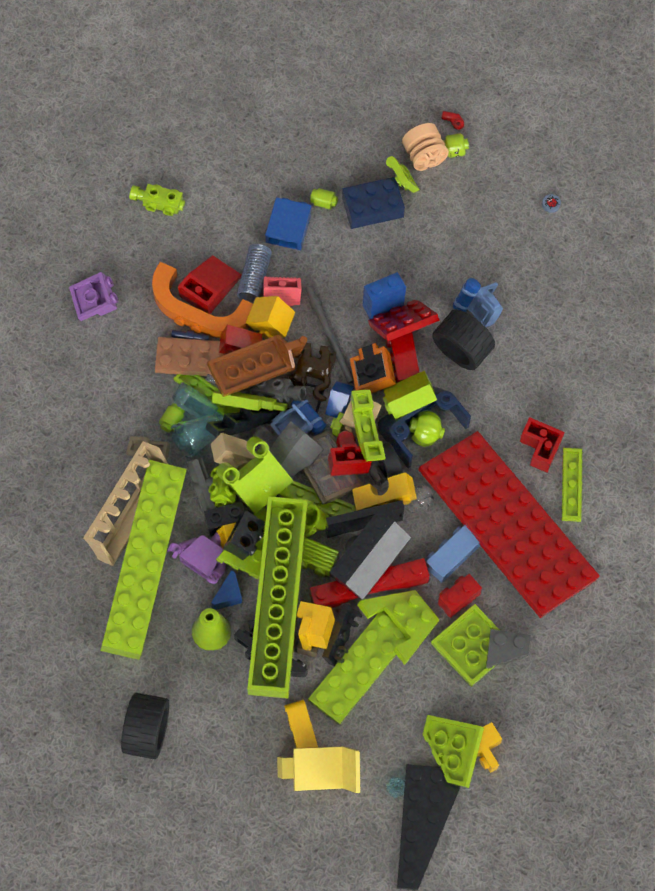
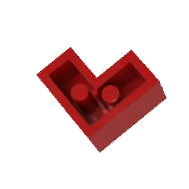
[520,417,565,473]

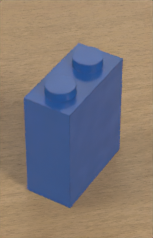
[265,197,312,250]
[363,272,406,319]

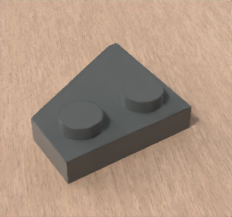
[486,629,531,669]

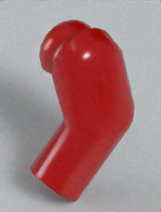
[442,111,464,130]

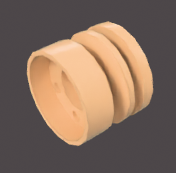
[402,123,449,171]

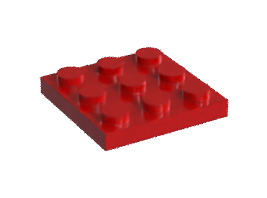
[368,300,440,341]

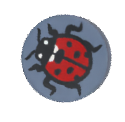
[542,194,561,213]

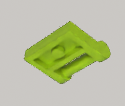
[386,156,420,193]

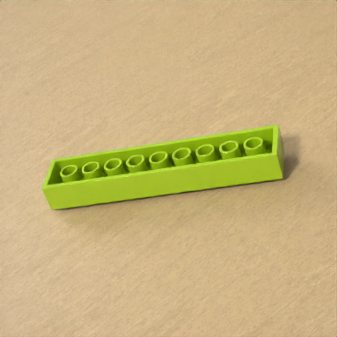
[100,460,187,660]
[247,496,308,699]

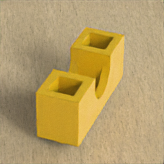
[352,472,417,511]

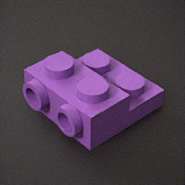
[69,272,118,321]

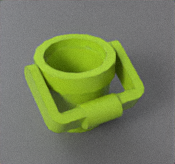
[305,501,329,537]

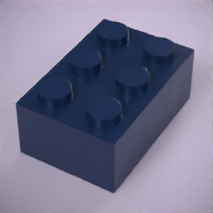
[342,177,405,229]

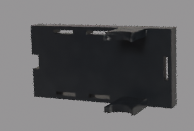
[325,500,404,538]

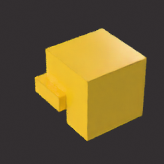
[246,296,295,339]
[296,601,335,651]

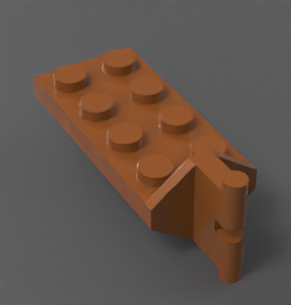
[207,334,307,397]

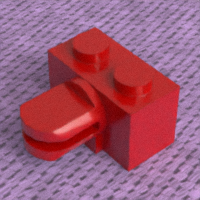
[328,431,372,476]

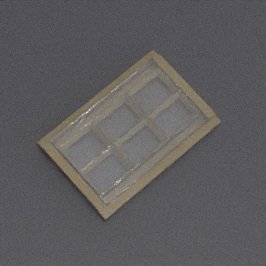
[302,431,363,505]

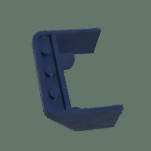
[378,386,471,468]

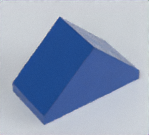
[325,381,355,418]
[211,570,242,610]

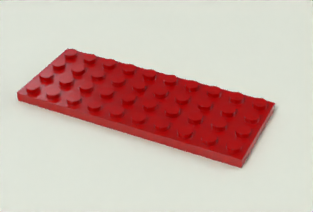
[418,431,600,618]

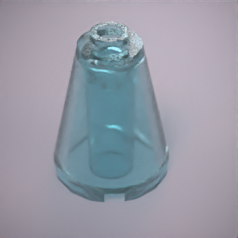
[171,413,223,459]

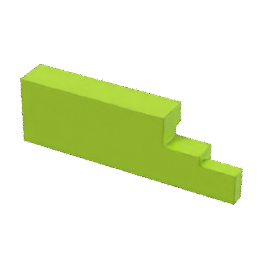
[212,390,287,411]

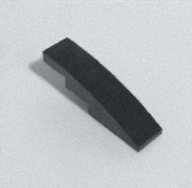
[205,408,282,438]

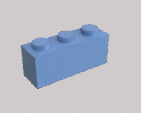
[425,525,480,583]

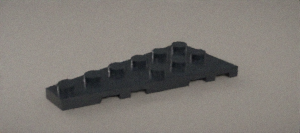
[397,764,461,890]

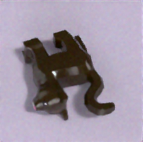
[288,343,336,402]

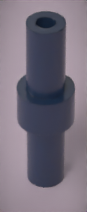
[171,330,209,340]

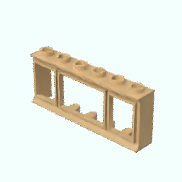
[83,441,168,566]

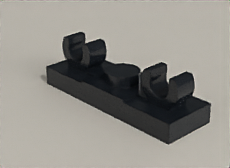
[322,603,363,666]

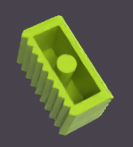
[302,537,339,577]

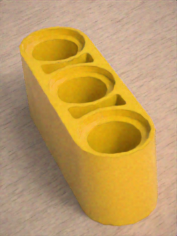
[284,700,318,748]

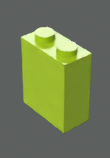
[382,370,437,419]

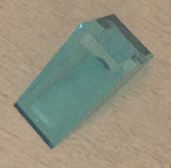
[172,382,218,423]

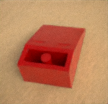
[178,255,242,314]

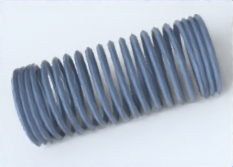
[237,244,272,303]

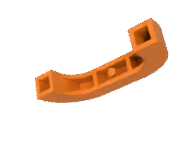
[152,262,253,338]

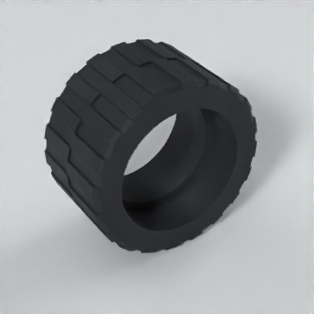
[432,309,495,370]
[121,692,169,760]

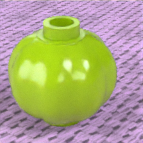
[409,411,445,447]

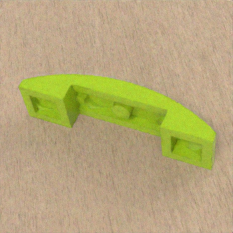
[351,390,386,461]

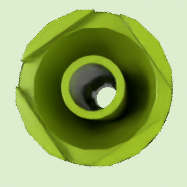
[192,608,231,651]

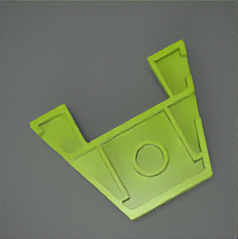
[216,506,267,579]
[357,590,439,665]

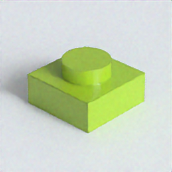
[330,412,344,437]

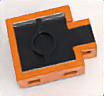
[350,343,396,393]

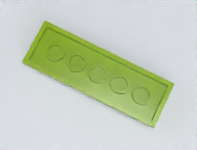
[308,610,407,725]

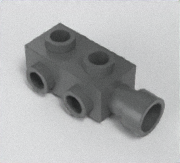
[250,377,307,403]

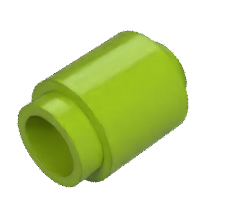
[310,188,338,210]
[159,403,185,433]

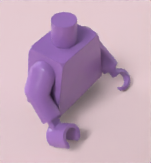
[167,533,226,584]

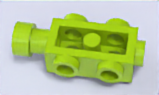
[129,184,185,216]
[208,464,236,508]

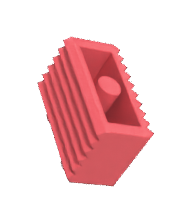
[262,276,301,307]

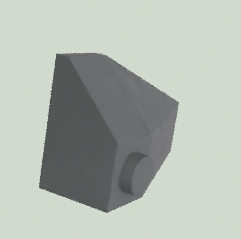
[269,422,324,478]

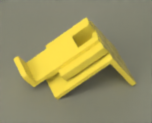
[277,746,360,793]

